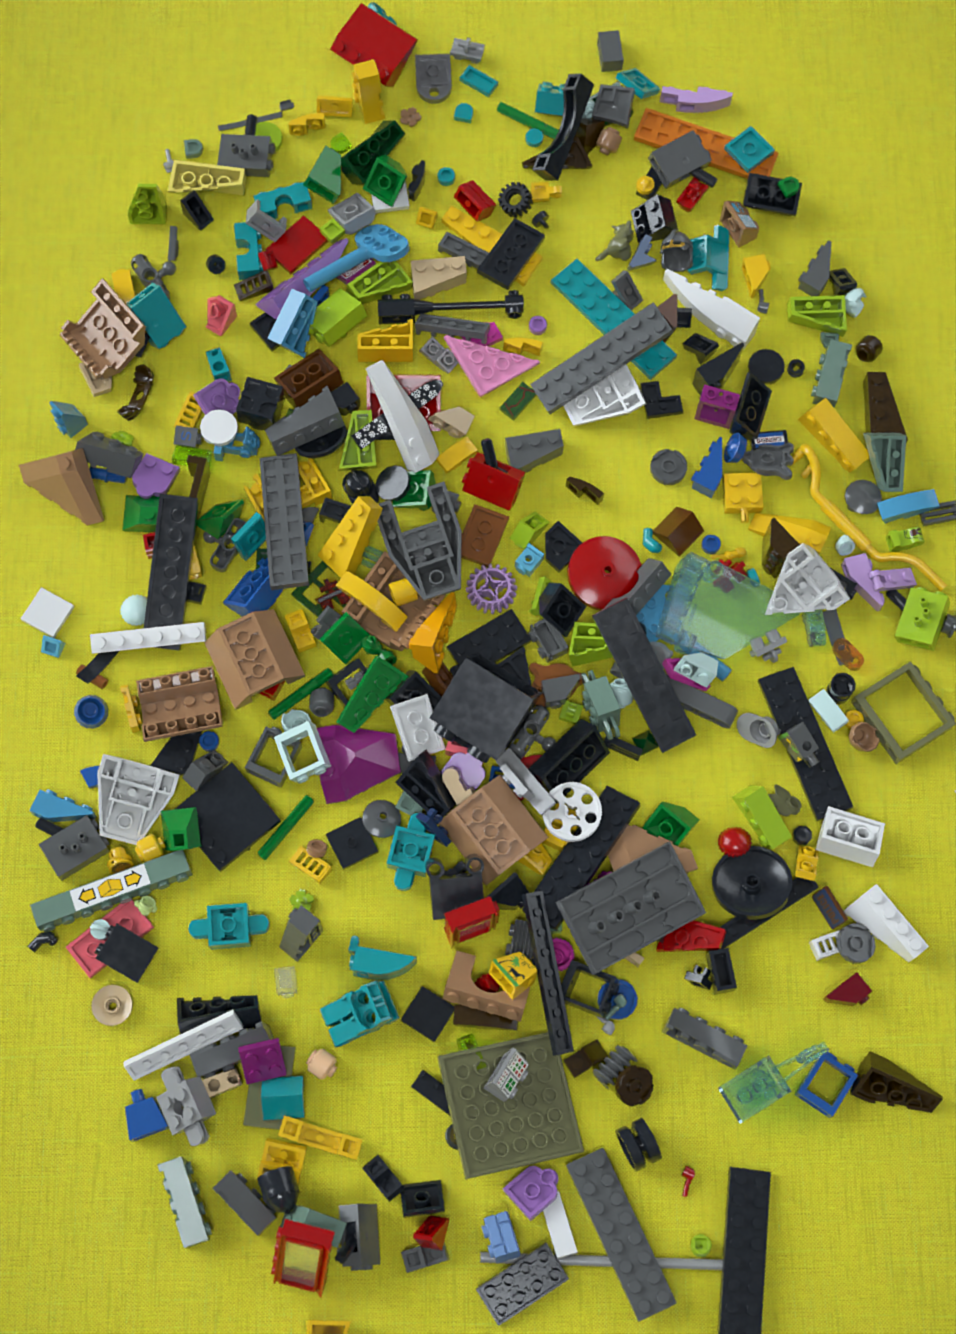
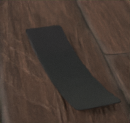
[76,651,119,684]

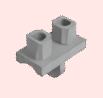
[450,37,485,64]
[750,629,787,663]

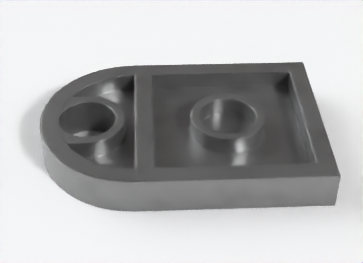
[415,54,451,104]

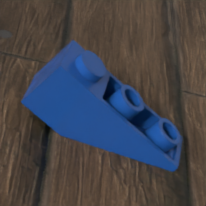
[691,437,722,498]

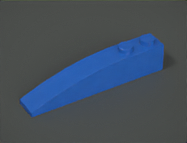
[223,522,314,617]

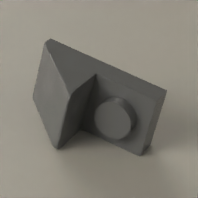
[611,270,643,310]

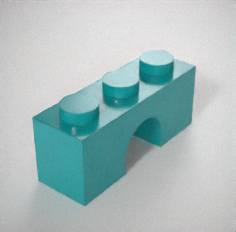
[254,182,312,219]
[234,222,264,280]

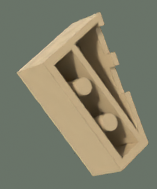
[411,256,467,300]

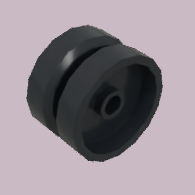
[615,1118,662,1172]

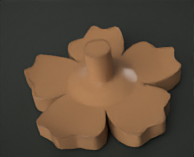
[400,107,421,127]

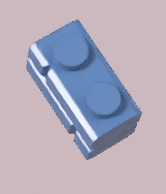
[481,1211,520,1264]

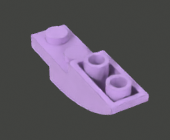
[660,86,733,113]

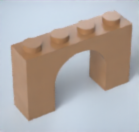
[443,951,530,1022]

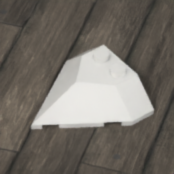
[765,543,850,615]

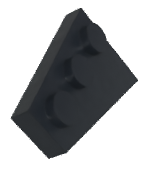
[150,731,203,776]

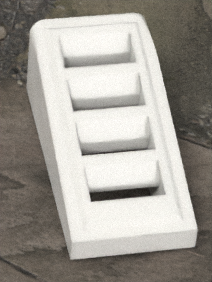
[809,930,840,961]

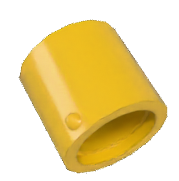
[388,578,418,607]

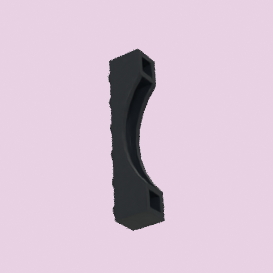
[532,73,594,181]

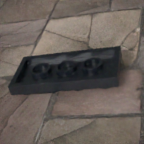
[477,218,545,290]
[447,609,532,666]

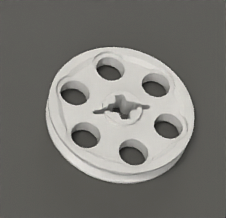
[543,782,602,842]

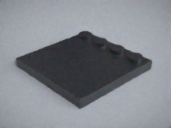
[175,762,281,872]

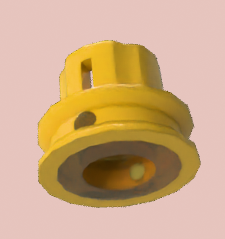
[107,847,134,875]

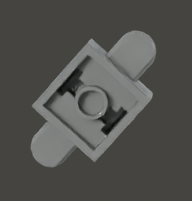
[156,1067,216,1146]

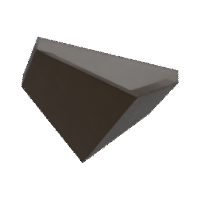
[575,118,605,155]

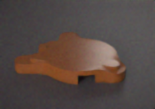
[529,663,583,707]

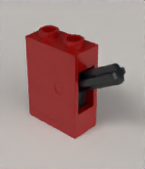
[462,438,526,511]

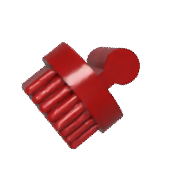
[474,973,500,993]

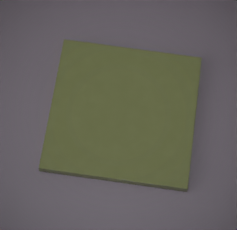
[437,1032,584,1180]

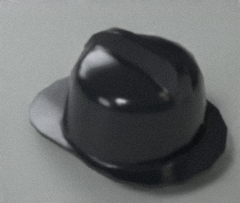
[342,469,379,504]

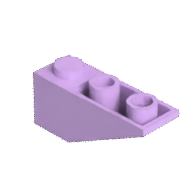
[841,553,884,611]

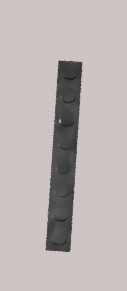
[522,891,574,1056]

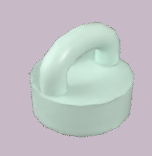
[835,535,855,556]
[90,919,110,940]

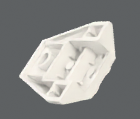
[564,364,646,426]
[98,754,179,845]

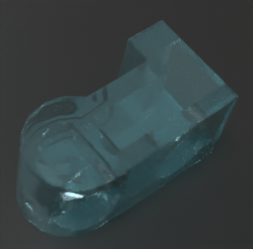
[802,610,826,647]

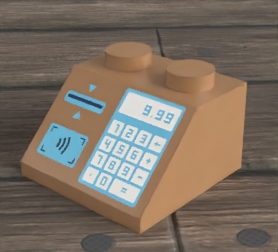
[720,201,759,248]

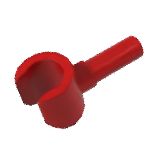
[681,1166,695,1197]

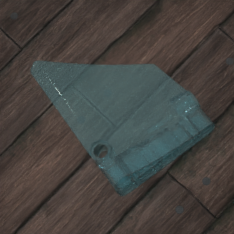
[656,552,801,659]

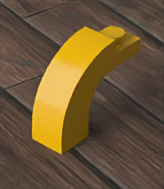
[112,269,135,303]

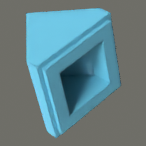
[41,635,65,658]

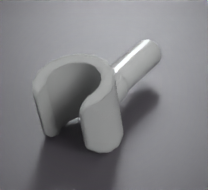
[163,149,173,173]
[596,1016,615,1035]

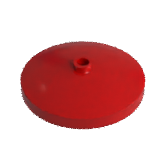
[567,536,642,611]

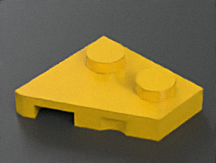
[120,685,142,733]

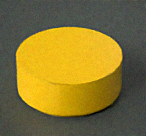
[845,710,864,730]

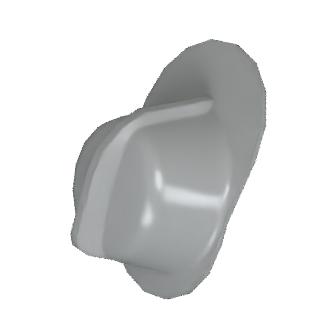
[737,713,781,748]

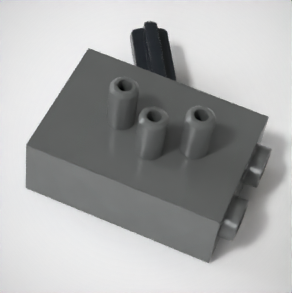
[35,815,110,881]

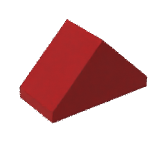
[413,1215,449,1251]

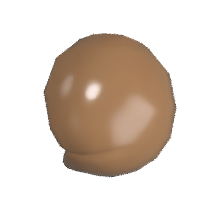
[849,722,880,752]

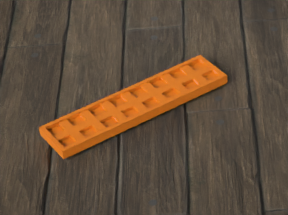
[634,108,779,179]

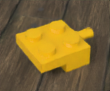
[723,473,763,523]

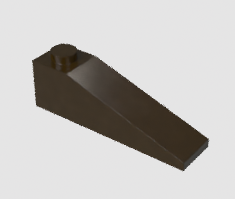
[850,1051,943,1113]

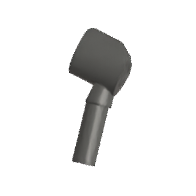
[757,289,769,314]

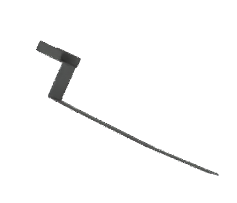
[218,99,294,131]

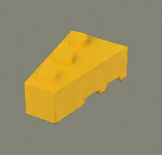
[357,319,413,362]

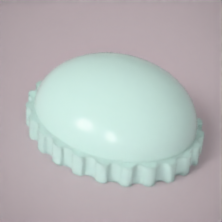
[120,595,147,626]

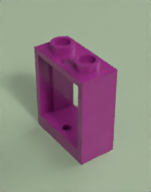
[694,384,740,429]

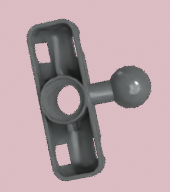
[131,254,176,300]
[203,518,246,572]
[508,705,556,759]

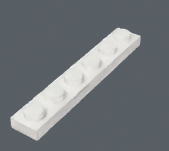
[90,622,207,654]
[124,1010,243,1080]

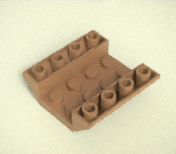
[205,609,305,710]
[136,666,223,742]
[439,775,548,886]

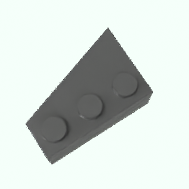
[505,429,564,472]
[75,432,143,478]
[279,905,323,962]
[212,1171,277,1236]

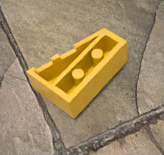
[351,60,385,124]

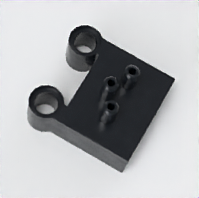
[425,854,484,920]

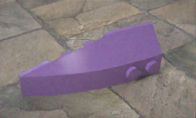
[256,238,348,319]

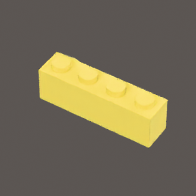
[168,160,247,195]

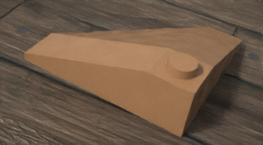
[19,448,104,525]
[608,825,698,874]

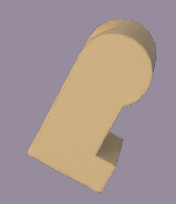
[442,766,476,805]
[202,1069,242,1099]

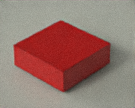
[258,251,278,271]

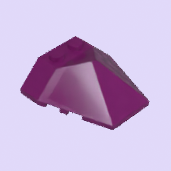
[317,725,401,804]

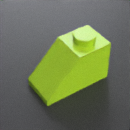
[510,512,550,549]

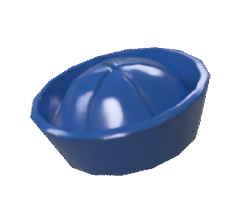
[724,432,747,463]
[74,695,108,729]

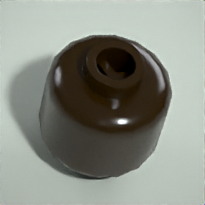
[855,335,883,362]

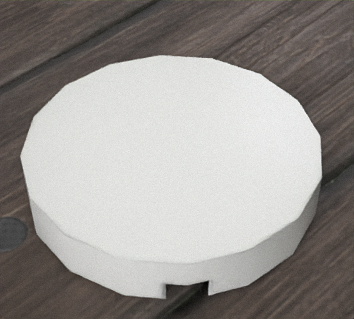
[200,410,238,446]

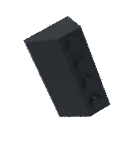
[528,719,610,804]

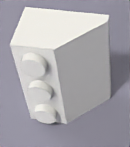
[816,806,885,867]

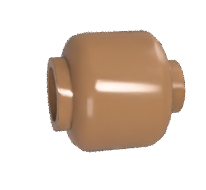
[596,127,622,155]

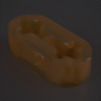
[832,638,864,671]

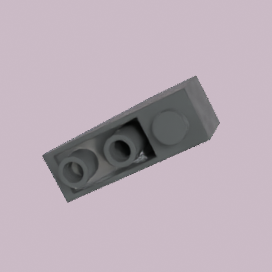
[798,240,832,296]

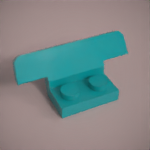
[688,225,729,291]

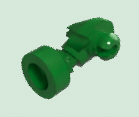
[362,635,397,665]

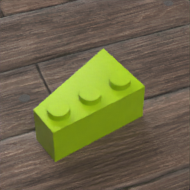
[346,261,413,304]
[787,295,847,337]
[339,410,376,471]
[732,785,792,849]

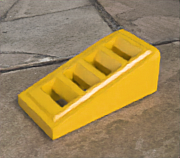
[174,391,203,428]
[289,846,332,885]

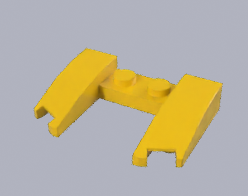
[244,458,332,522]

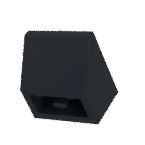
[631,194,678,243]

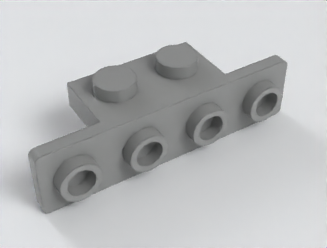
[496,748,556,815]

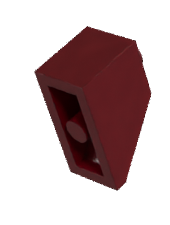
[823,972,872,1006]

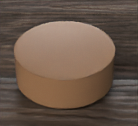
[306,839,327,858]

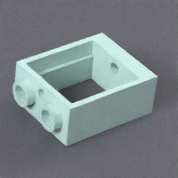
[274,721,331,783]

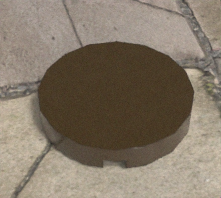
[615,1065,654,1106]

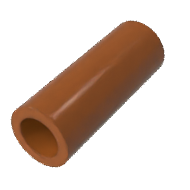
[76,664,108,690]

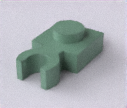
[395,791,423,816]

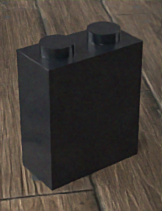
[94,924,158,983]

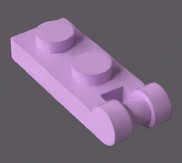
[869,568,917,592]

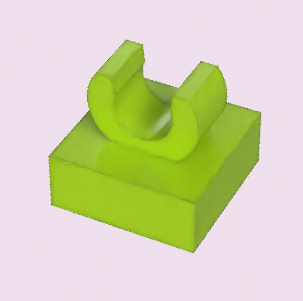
[319,218,345,244]
[559,700,583,725]

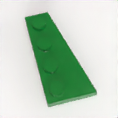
[336,656,408,733]

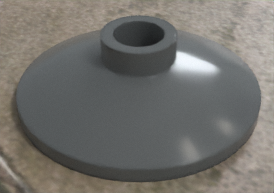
[362,800,401,838]

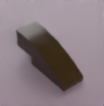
[453,1004,518,1031]

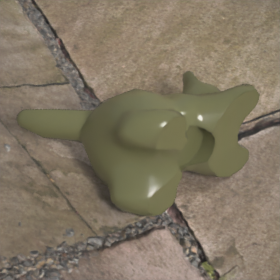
[595,220,634,261]

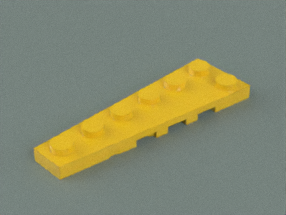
[442,206,543,287]

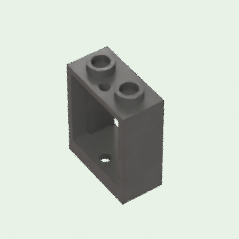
[245,727,302,788]

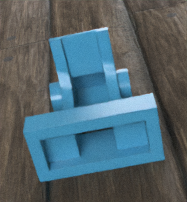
[214,427,260,461]

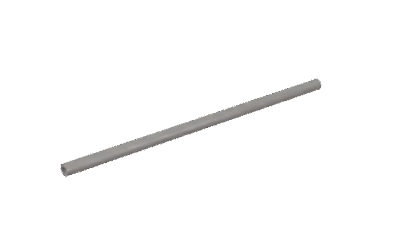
[480,1252,723,1270]

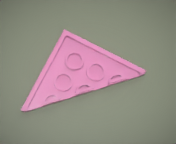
[444,335,540,398]

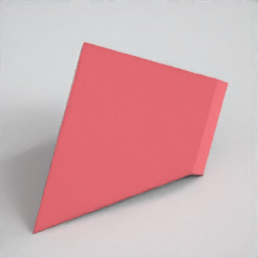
[206,295,237,336]

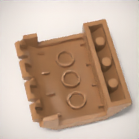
[60,278,146,379]
[342,551,446,651]

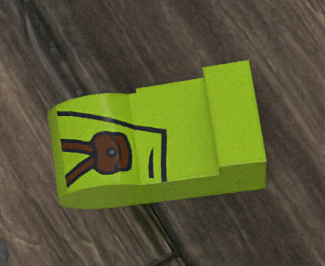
[886,527,925,552]

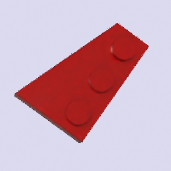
[656,920,726,952]

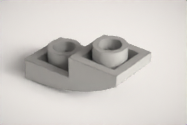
[419,337,458,374]

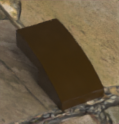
[566,477,604,505]

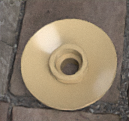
[91,985,132,1026]

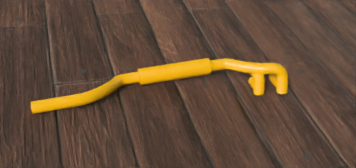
[791,444,947,592]

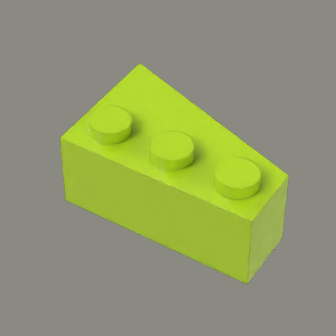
[569,622,613,667]

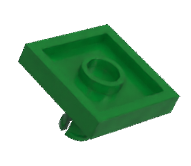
[319,612,370,665]

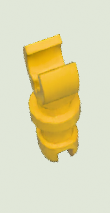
[710,547,746,567]

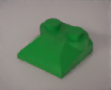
[392,470,436,511]

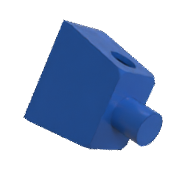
[125,1089,169,1142]

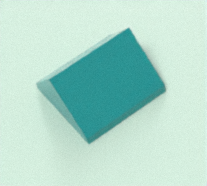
[261,1076,305,1120]

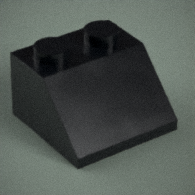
[539,583,587,637]

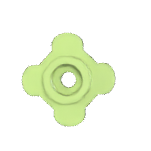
[134,896,157,916]

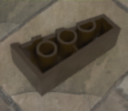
[863,372,908,443]

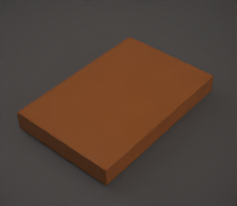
[461,504,509,567]

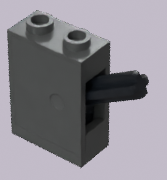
[648,130,718,189]
[335,1204,380,1271]

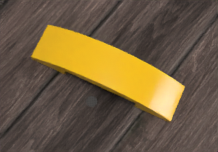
[335,571,408,632]
[278,1116,363,1160]

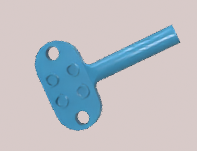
[303,224,410,292]
[636,585,732,682]

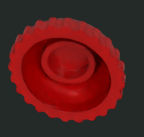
[718,827,752,857]

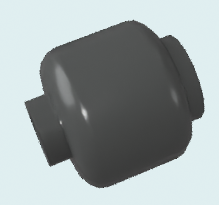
[309,687,335,717]

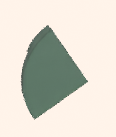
[820,332,839,349]

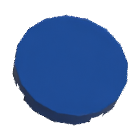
[597,979,638,1020]

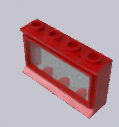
[444,897,500,948]
[271,1219,335,1298]

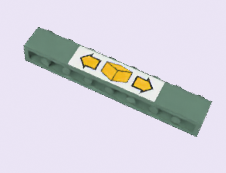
[30,850,193,932]

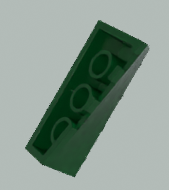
[341,120,405,184]

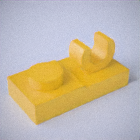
[317,96,353,117]

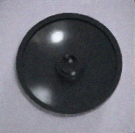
[712,846,792,920]

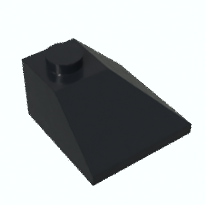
[486,872,529,910]

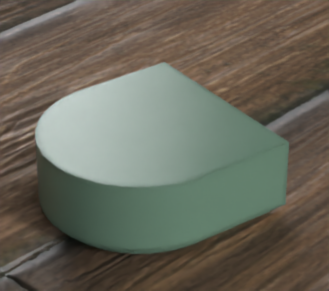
[184,139,203,159]

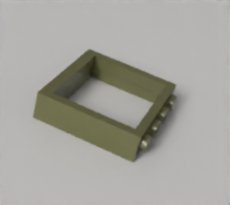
[851,661,956,764]

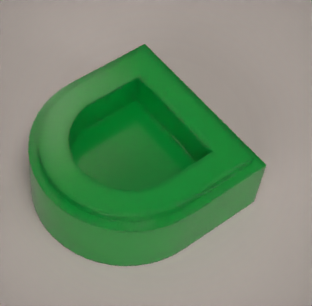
[778,177,800,198]

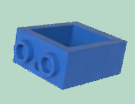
[795,1052,858,1118]

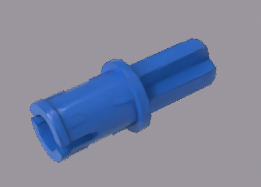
[89,467,127,484]

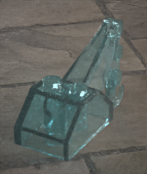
[718,1042,830,1124]

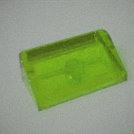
[171,446,213,468]

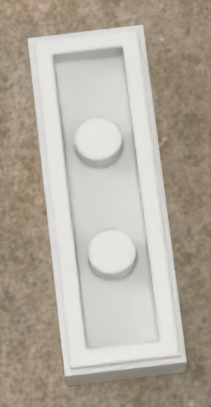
[543,1191,577,1259]

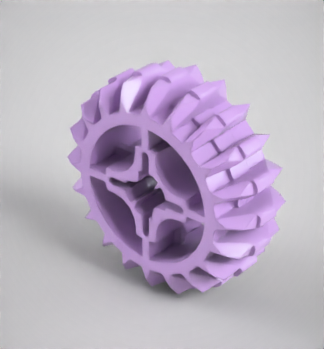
[466,563,517,615]

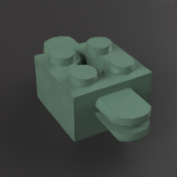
[581,670,621,740]

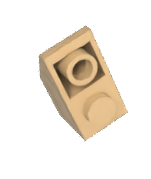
[428,407,475,439]

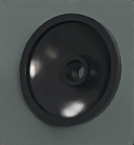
[294,424,347,458]

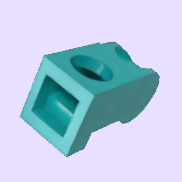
[206,347,232,382]

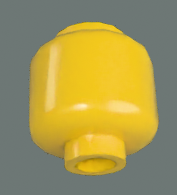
[135,834,166,862]

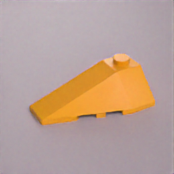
[409,592,457,673]

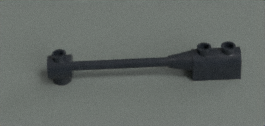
[378,290,524,324]

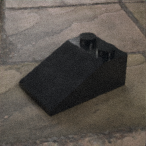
[692,342,744,396]
[385,670,442,711]

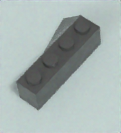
[265,386,345,456]
[662,1007,748,1070]
[189,1022,274,1079]

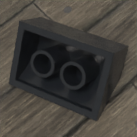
[743,173,802,216]
[729,372,772,440]

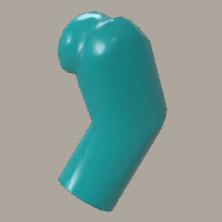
[643,528,662,553]

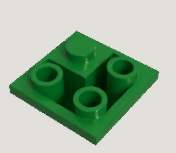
[161,807,201,851]

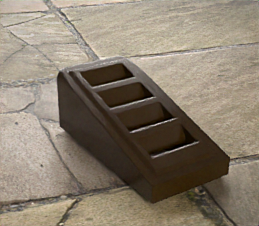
[234,270,274,301]

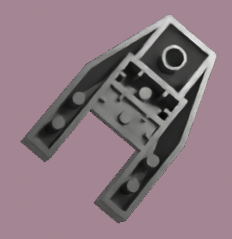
[378,482,462,602]

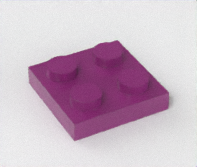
[238,1038,287,1085]

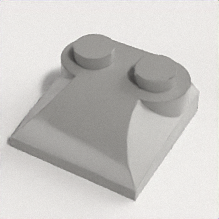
[328,193,376,234]

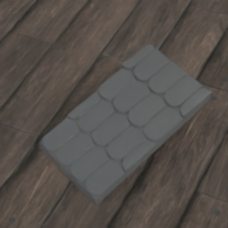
[555,842,706,975]

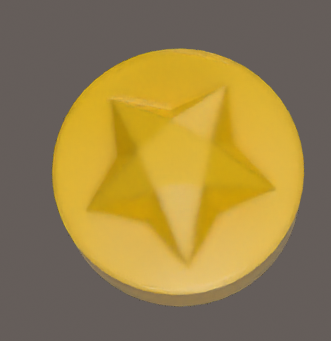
[636,176,655,195]

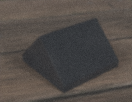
[401,1180,445,1218]

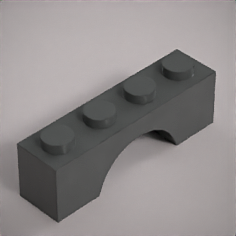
[604,558,672,615]

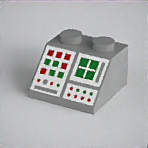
[484,1048,529,1102]

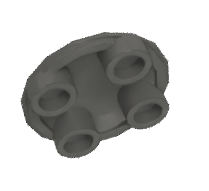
[845,480,882,514]

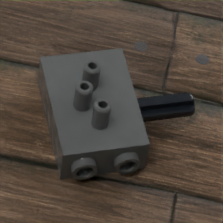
[217,114,275,177]

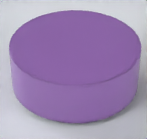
[529,316,547,335]

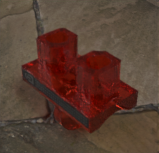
[315,578,350,610]

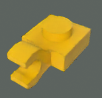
[531,182,562,202]

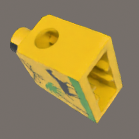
[489,952,537,1000]

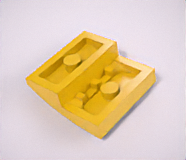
[257,1138,307,1186]

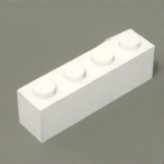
[844,884,929,962]

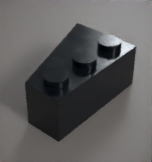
[395,749,456,818]

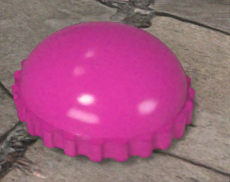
[552,938,574,972]

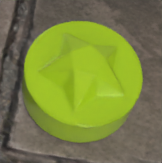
[690,1234,712,1257]

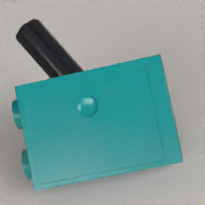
[126,283,186,358]

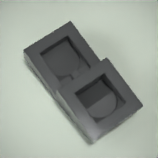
[401,1242,450,1273]

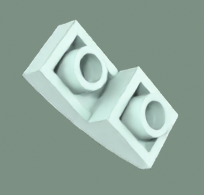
[808,689,849,733]

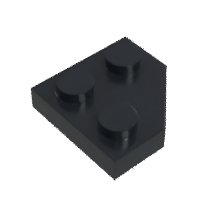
[545,521,582,573]

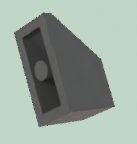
[541,674,580,709]

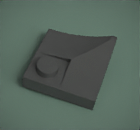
[592,84,635,128]

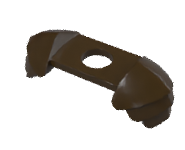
[117,364,154,421]

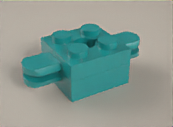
[386,813,435,891]
[188,903,270,950]

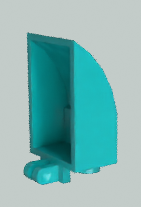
[348,936,417,980]

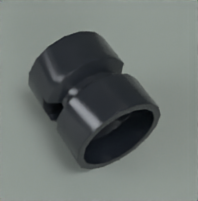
[826,673,856,704]

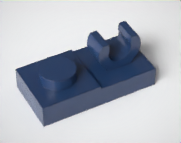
[415,808,452,847]

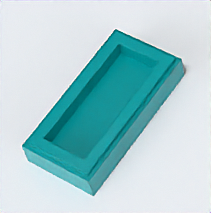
[460,65,498,98]

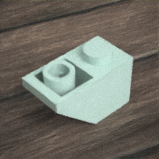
[674,652,718,688]

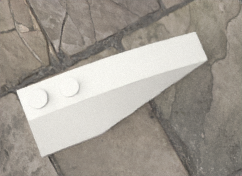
[663,269,760,350]
[366,360,440,472]

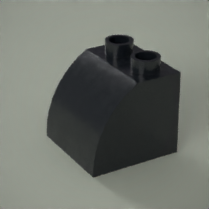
[430,652,542,763]

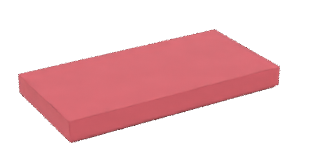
[66,900,154,979]

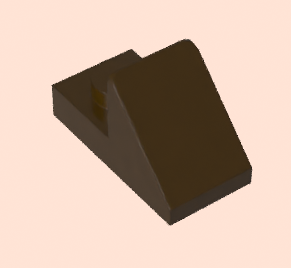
[563,1040,608,1079]

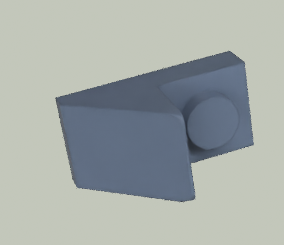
[627,234,656,271]

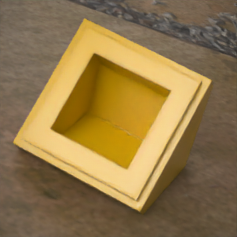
[416,206,438,229]

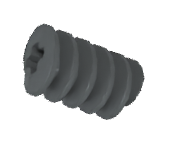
[593,1045,638,1090]

